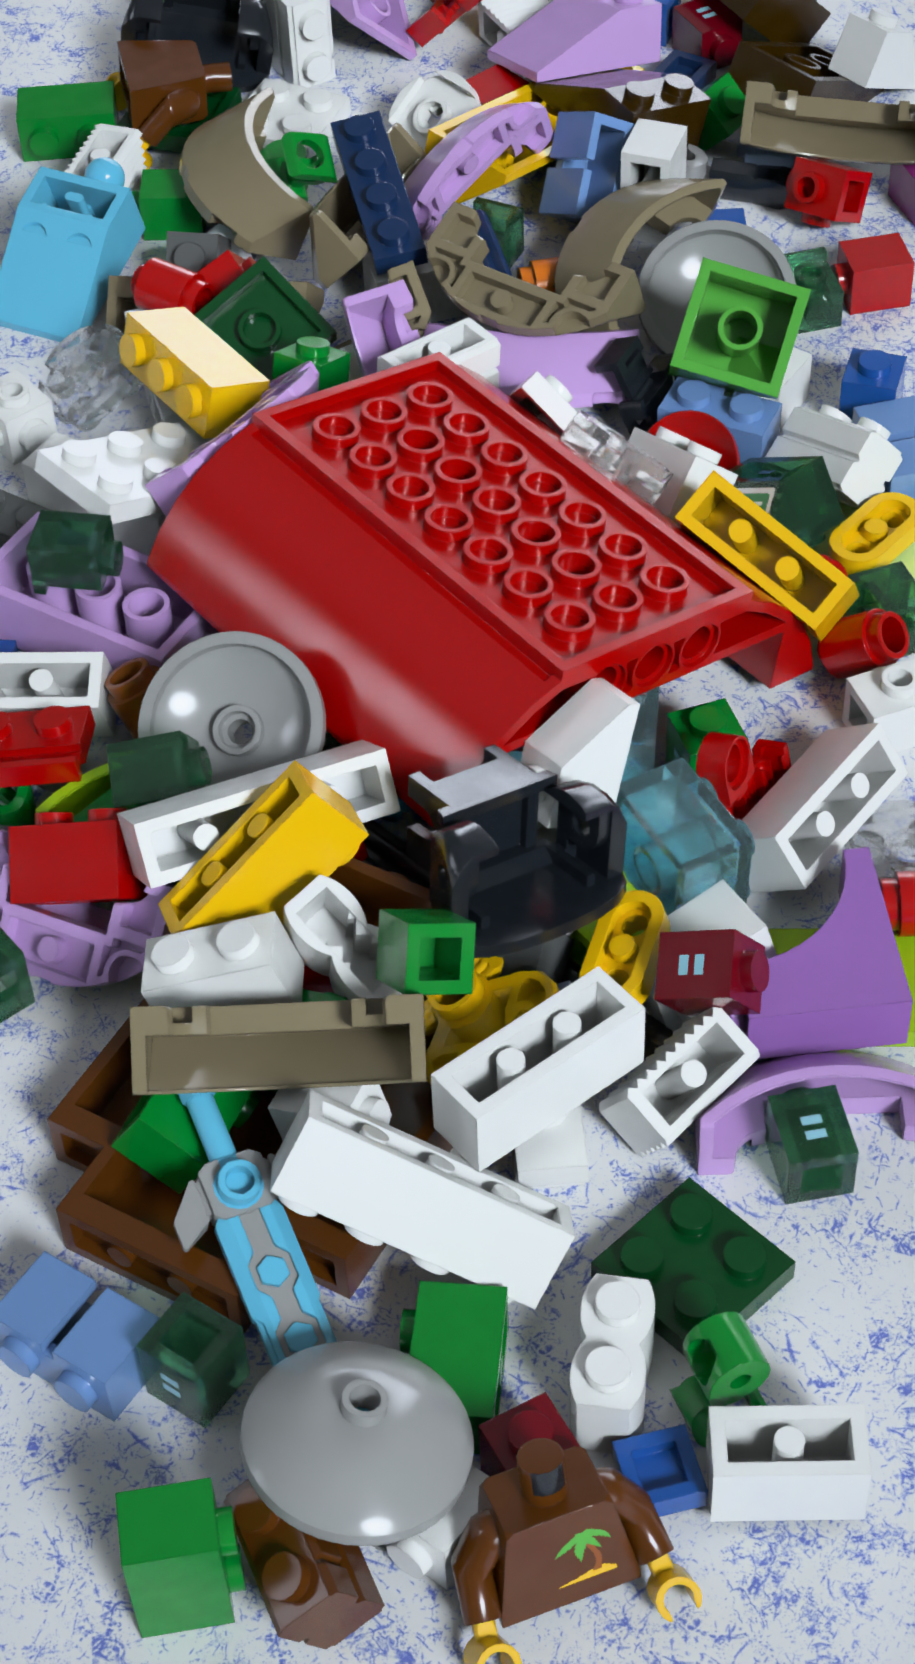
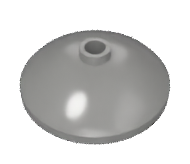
[638,220,796,354]
[138,631,326,798]
[240,1341,474,1546]

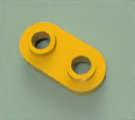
[828,492,915,579]
[579,890,671,1005]

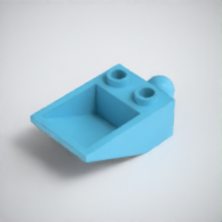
[0,157,146,347]

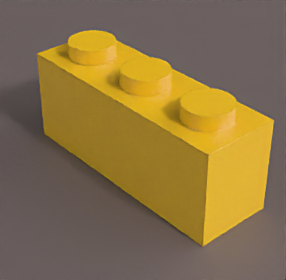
[119,307,270,439]
[675,470,860,642]
[158,760,369,934]

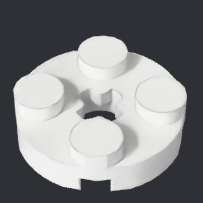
[388,70,481,151]

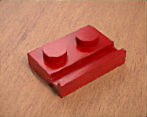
[0,705,96,788]

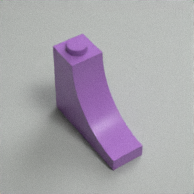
[728,847,913,1060]

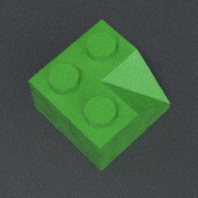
[669,257,811,399]

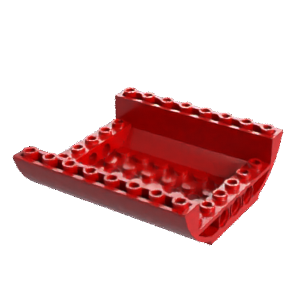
[147,352,813,828]

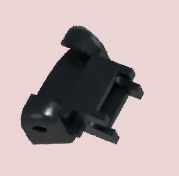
[120,0,274,93]
[406,745,627,958]

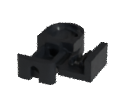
[594,335,677,436]

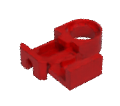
[406,0,482,47]
[696,731,791,852]

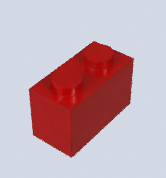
[9,808,148,905]

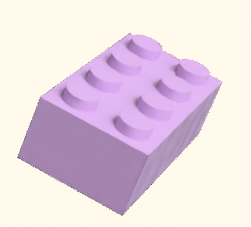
[0,512,220,671]

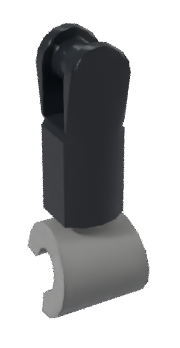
[686,144,792,210]

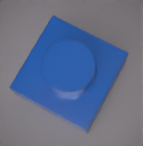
[612,1424,708,1517]

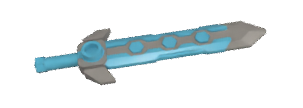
[173,1092,387,1551]

